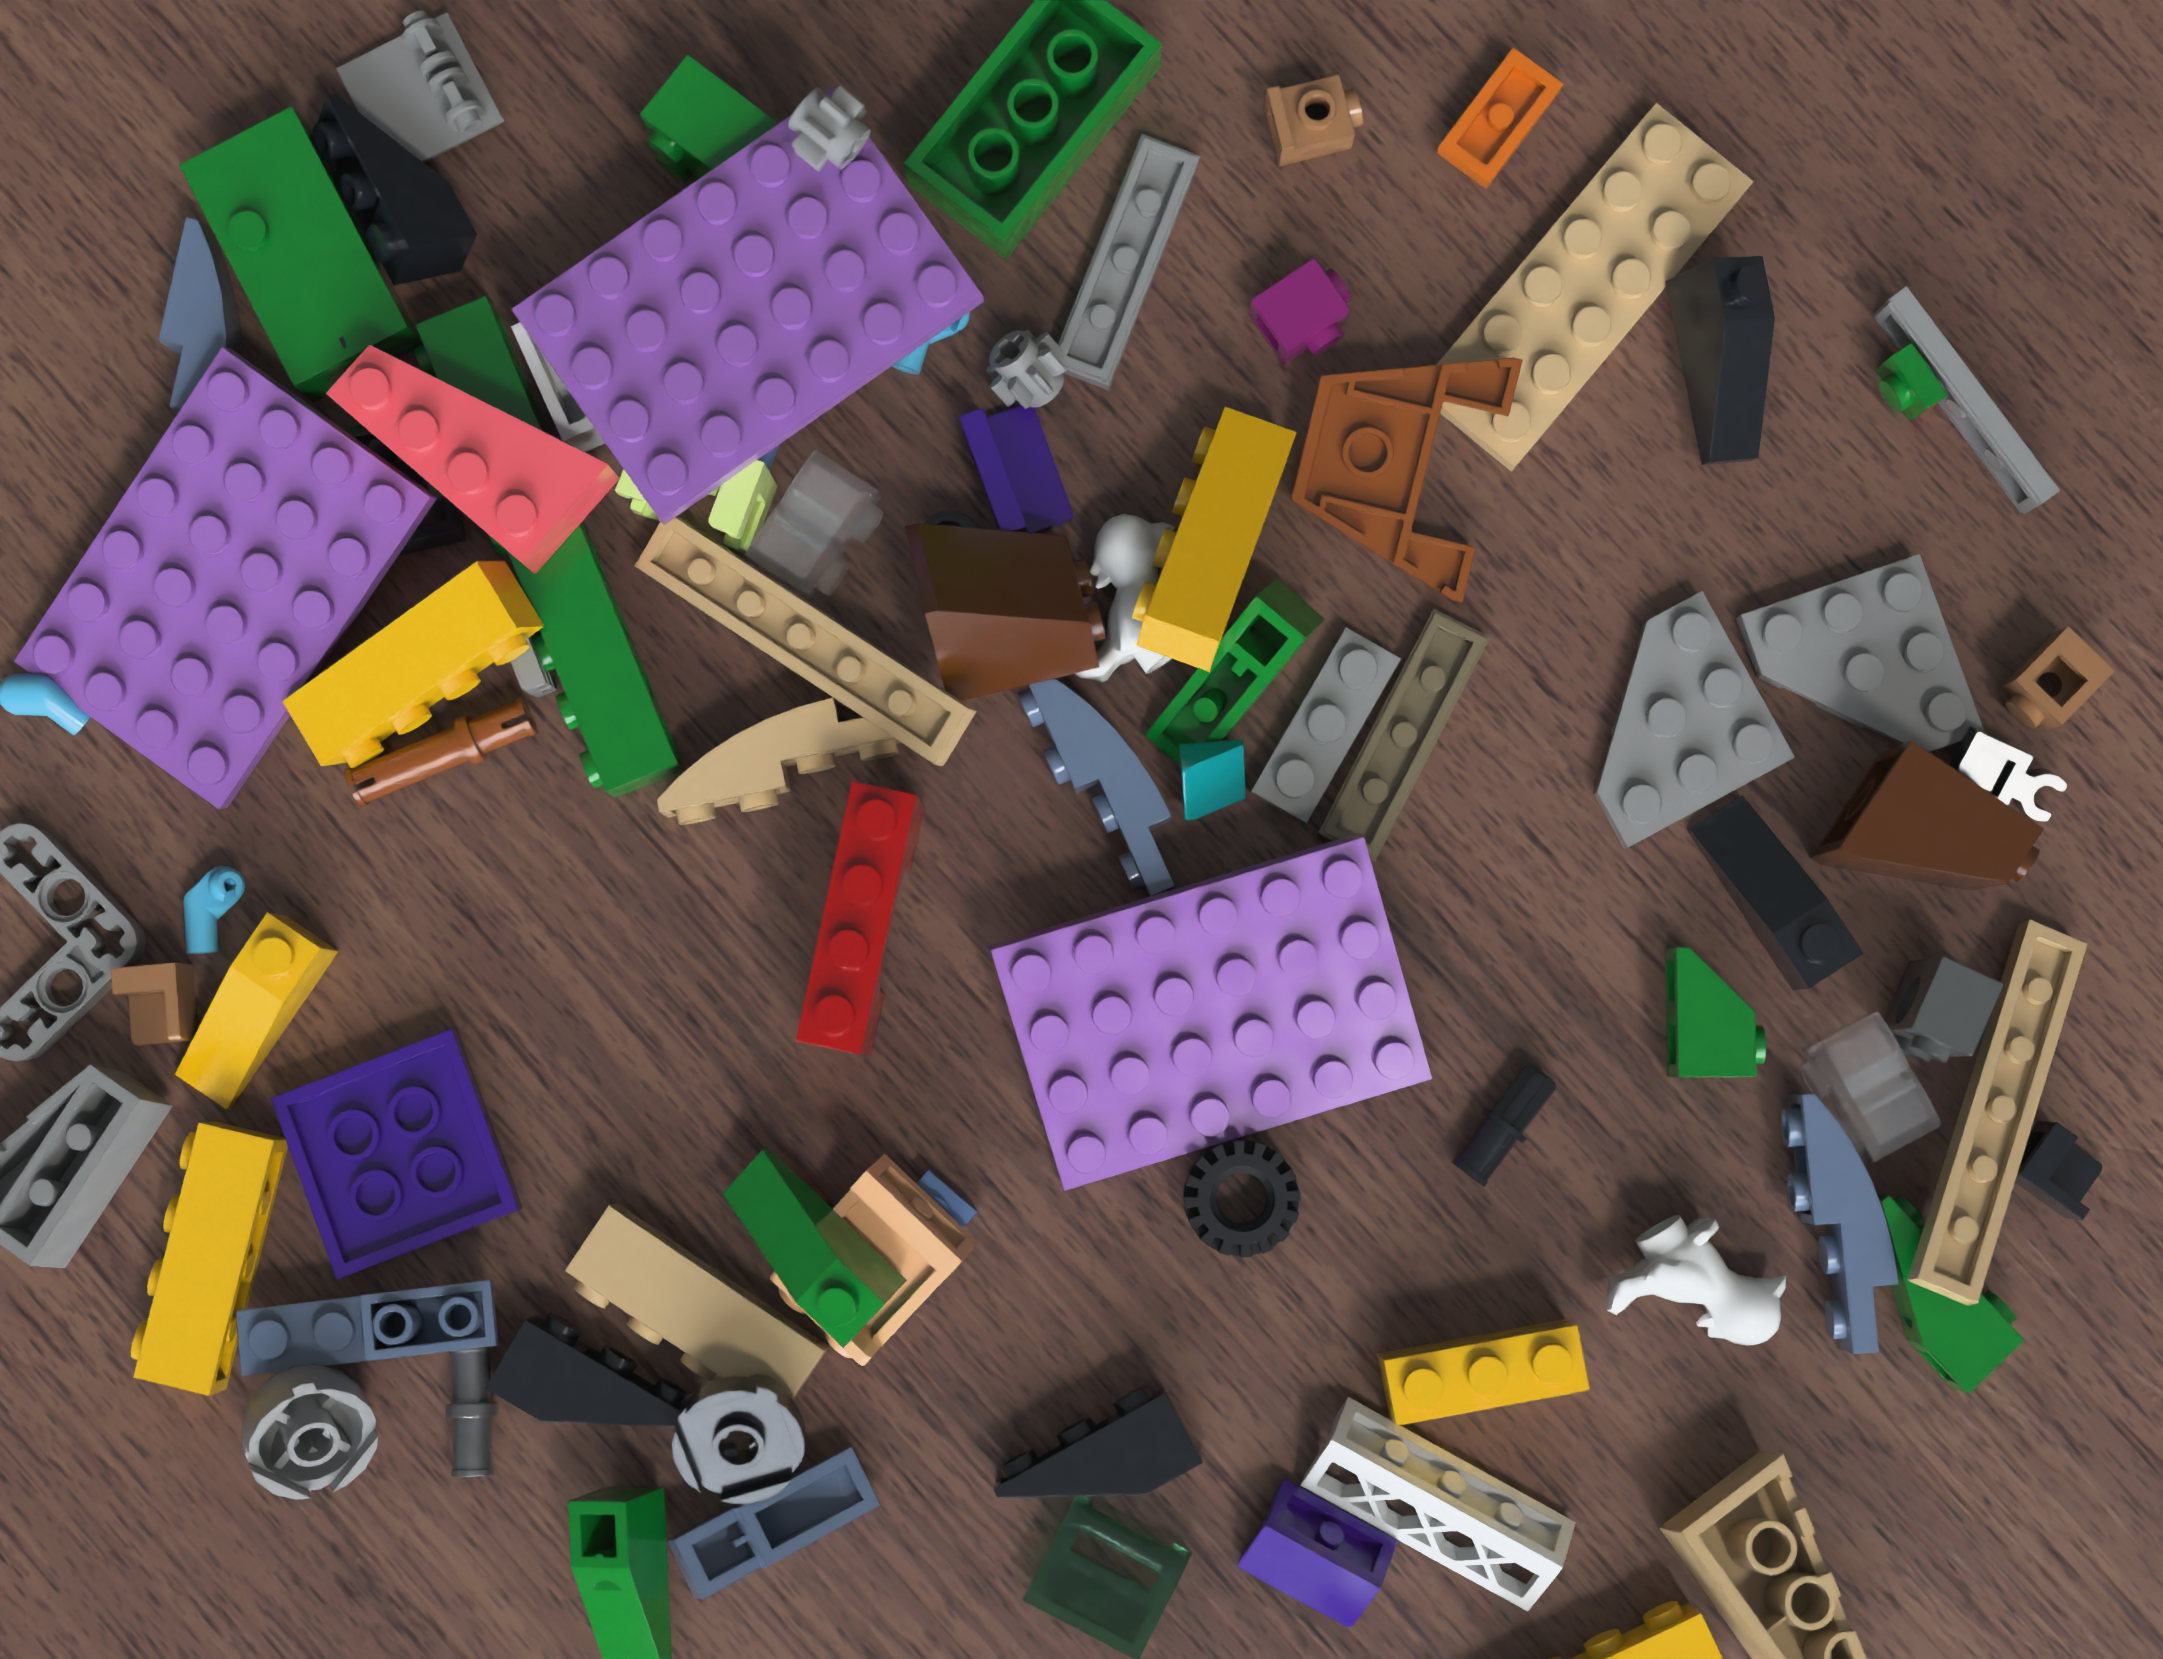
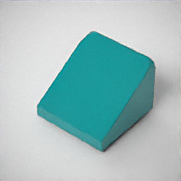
[1179,739,1246,820]

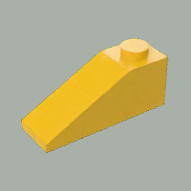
[175,912,339,1110]

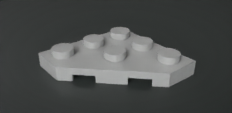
[1736,554,1985,752]
[1593,591,1795,849]

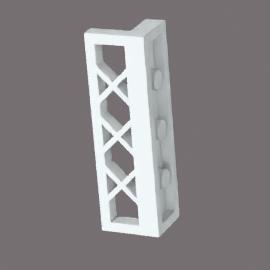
[1300,1397,1576,1612]

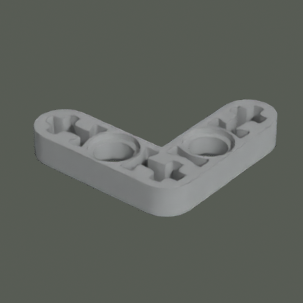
[0,823,146,1061]

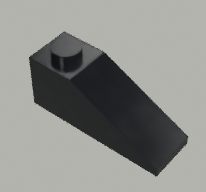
[1665,256,1775,465]
[1688,796,1864,990]

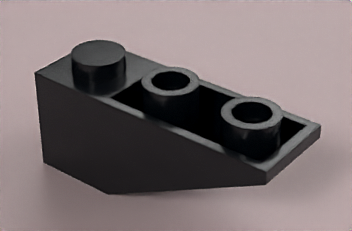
[313,94,477,285]
[485,1313,690,1427]
[993,1385,1203,1498]

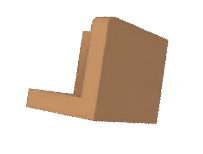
[111,962,198,1046]

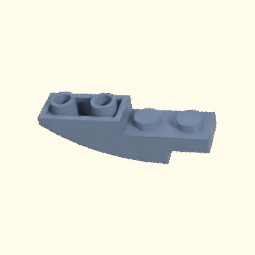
[1017,679,1174,897]
[1781,1093,1899,1354]
[236,1280,498,1376]

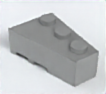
[0,1064,173,1268]

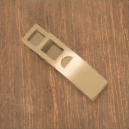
[657,698,901,825]

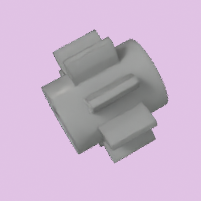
[788,85,871,171]
[986,330,1067,409]

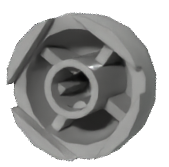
[242,1364,378,1500]

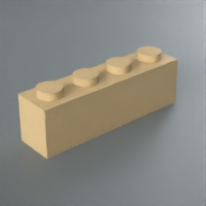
[565,1203,829,1400]

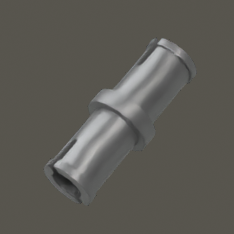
[445,1346,498,1477]

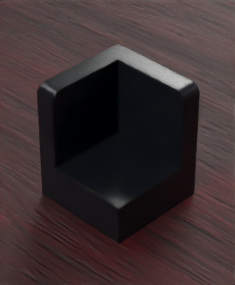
[2015,1121,2102,1221]

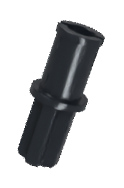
[1452,1065,1556,1187]

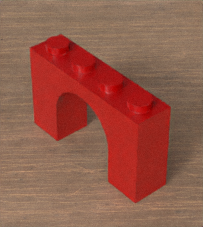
[796,781,925,1056]

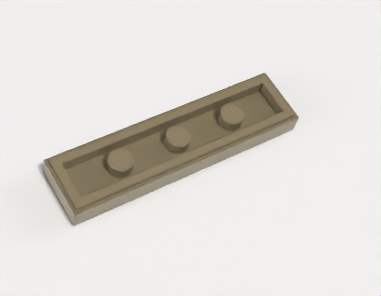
[1317,609,1490,864]

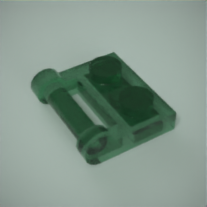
[1022,1496,1191,1659]

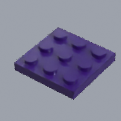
[271,1029,523,1280]

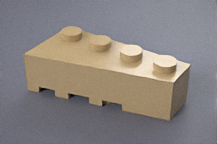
[1659,1451,1867,1659]

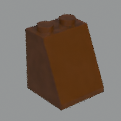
[905,523,1106,701]
[1810,740,2044,891]

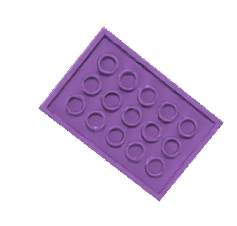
[511,86,984,525]
[14,347,438,810]
[989,833,1432,1191]

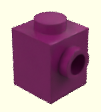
[1248,258,1351,366]

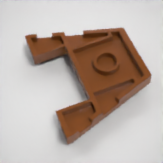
[1291,357,1523,603]

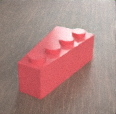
[326,345,620,574]

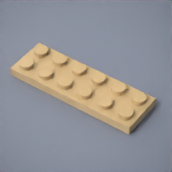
[1437,103,1754,472]

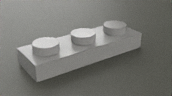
[1250,627,1401,825]

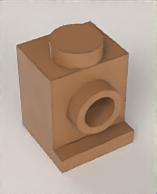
[1263,75,1363,167]
[2001,626,2115,731]

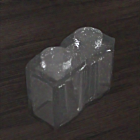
[745,449,884,602]
[1800,1011,1942,1162]

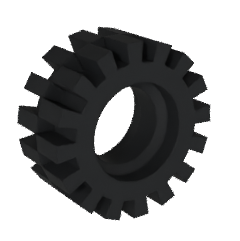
[1183,1139,1301,1258]

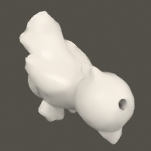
[1074,514,1175,683]
[1606,1215,1786,1346]

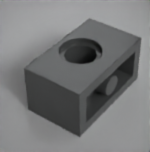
[1879,957,2004,1063]

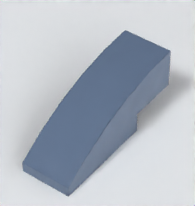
[158,218,243,413]
[666,1447,880,1599]

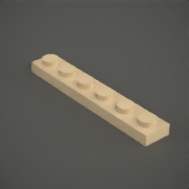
[635,516,977,766]
[1907,919,2087,1305]

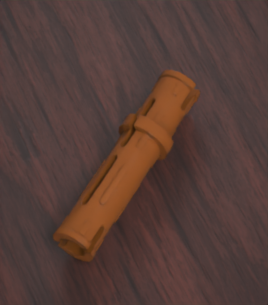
[344,696,538,807]

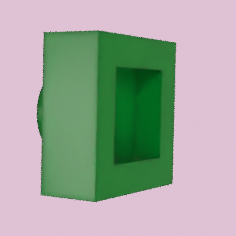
[1875,343,1947,422]

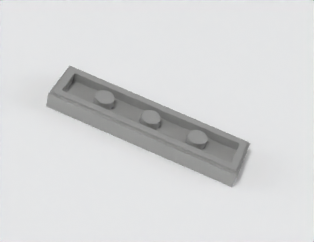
[1058,134,1200,391]
[1873,286,2060,514]

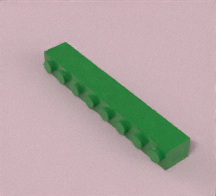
[414,296,685,798]

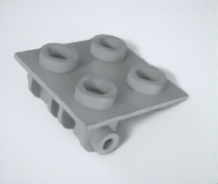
[336,11,504,163]

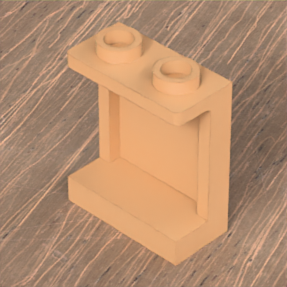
[770,1154,979,1366]

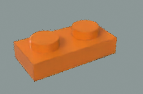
[1436,47,1564,190]

